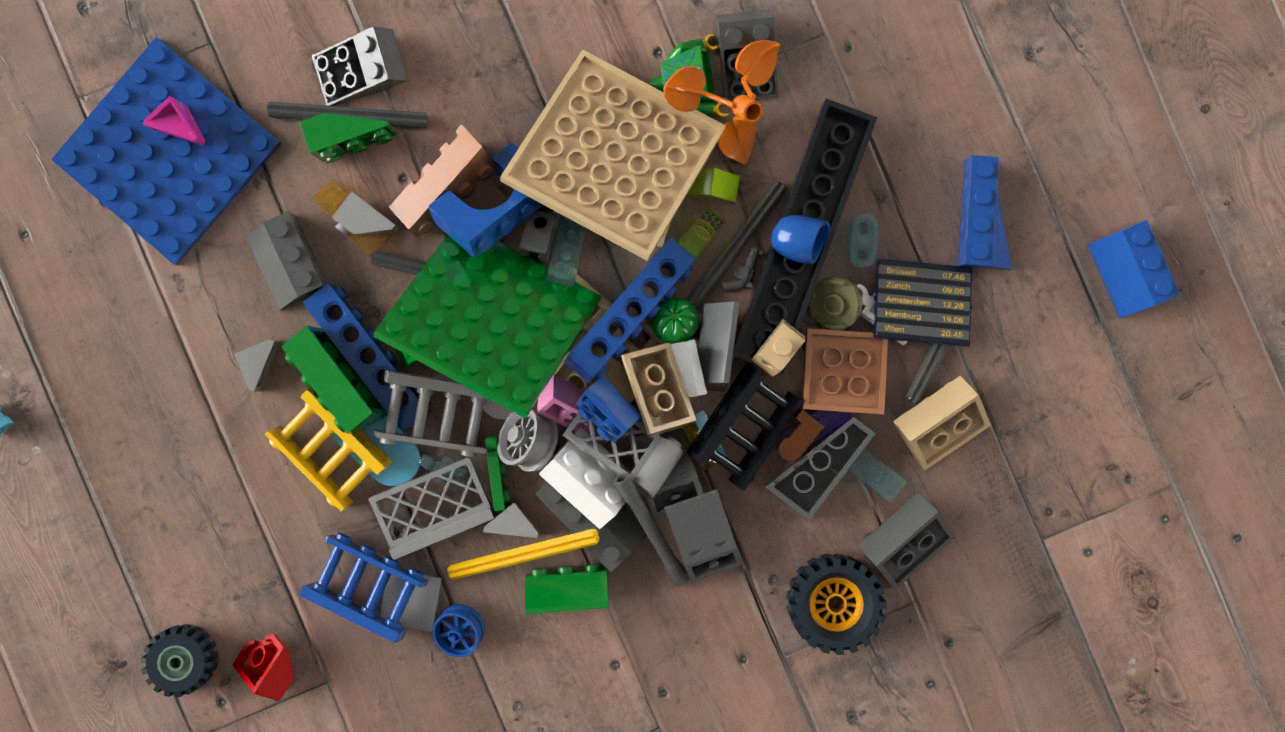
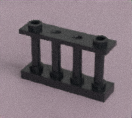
[686,362,805,491]

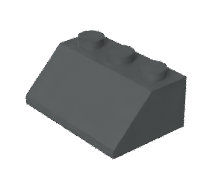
[246,211,327,310]
[694,301,740,392]
[858,492,955,589]

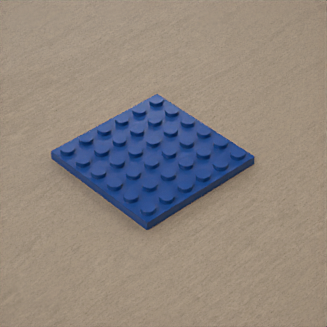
[51,37,282,265]

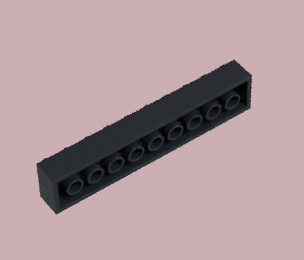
[733,98,877,375]

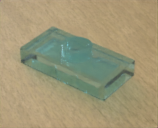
[848,449,908,503]

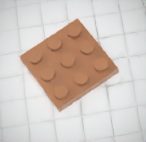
[802,328,888,415]

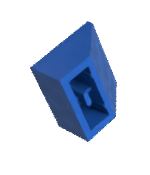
[576,376,641,443]

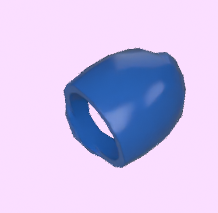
[771,215,831,264]

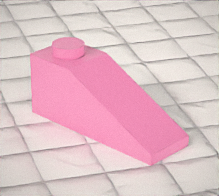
[537,374,608,445]

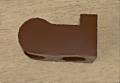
[777,409,824,461]

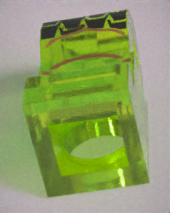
[677,207,726,258]

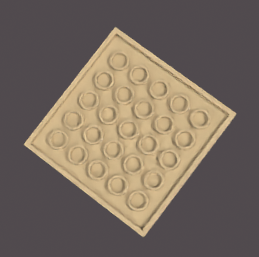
[500,49,726,261]

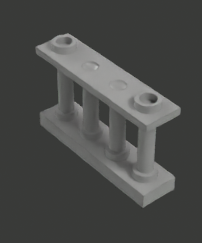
[374,370,490,457]

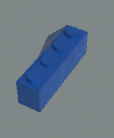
[958,155,1012,270]

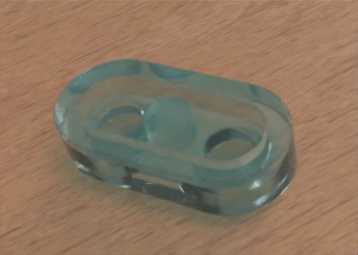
[849,213,879,268]

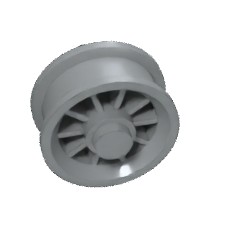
[498,409,561,473]

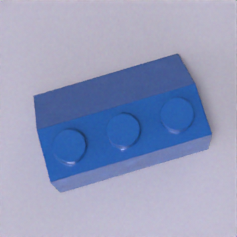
[1087,220,1180,318]

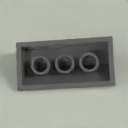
[535,482,647,572]

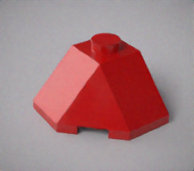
[232,634,294,701]

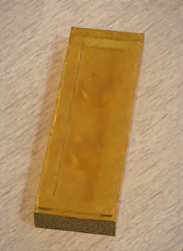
[313,180,389,257]

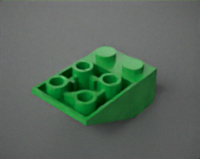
[299,113,398,163]

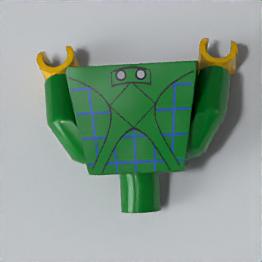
[650,34,729,118]

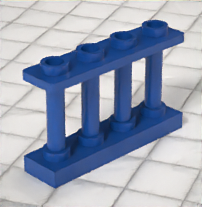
[299,532,429,643]

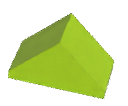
[687,168,740,203]

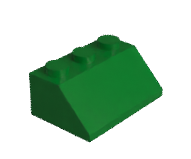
[525,563,610,615]

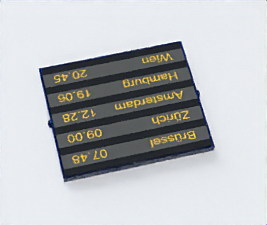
[873,258,972,347]

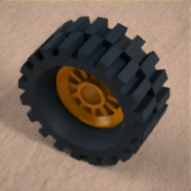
[786,554,887,655]

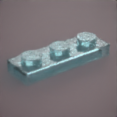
[546,215,586,287]

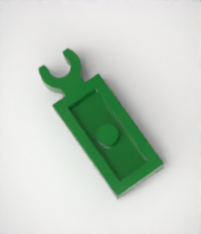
[485,436,511,511]

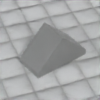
[234,339,281,392]
[483,500,540,538]

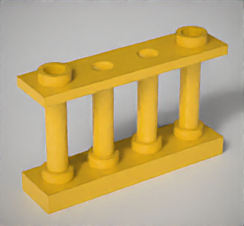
[265,388,393,512]

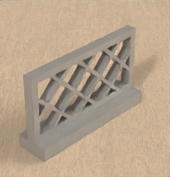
[369,456,495,560]

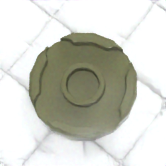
[808,276,863,330]

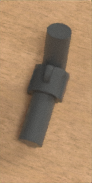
[723,247,764,292]

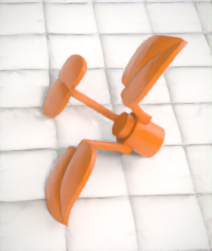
[663,40,781,165]

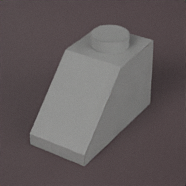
[332,192,399,237]

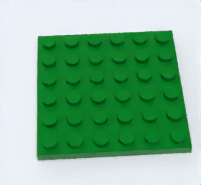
[374,235,602,419]

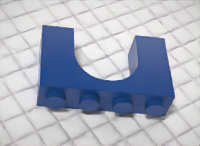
[428,142,543,258]

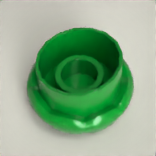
[651,298,700,344]

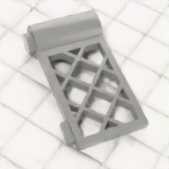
[562,412,683,499]

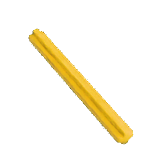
[447,529,600,580]

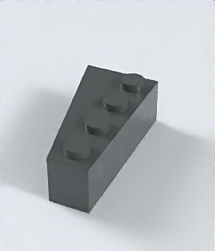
[766,417,876,520]

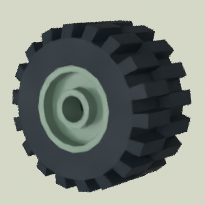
[141,624,219,697]

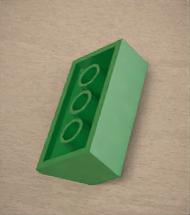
[281,326,388,434]

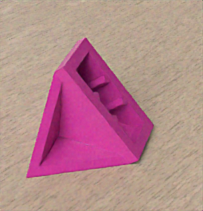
[143,96,205,145]

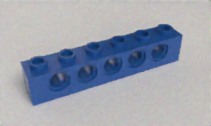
[564,238,696,383]
[302,283,432,432]

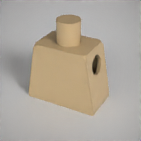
[751,319,805,377]

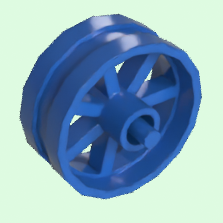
[432,604,485,657]

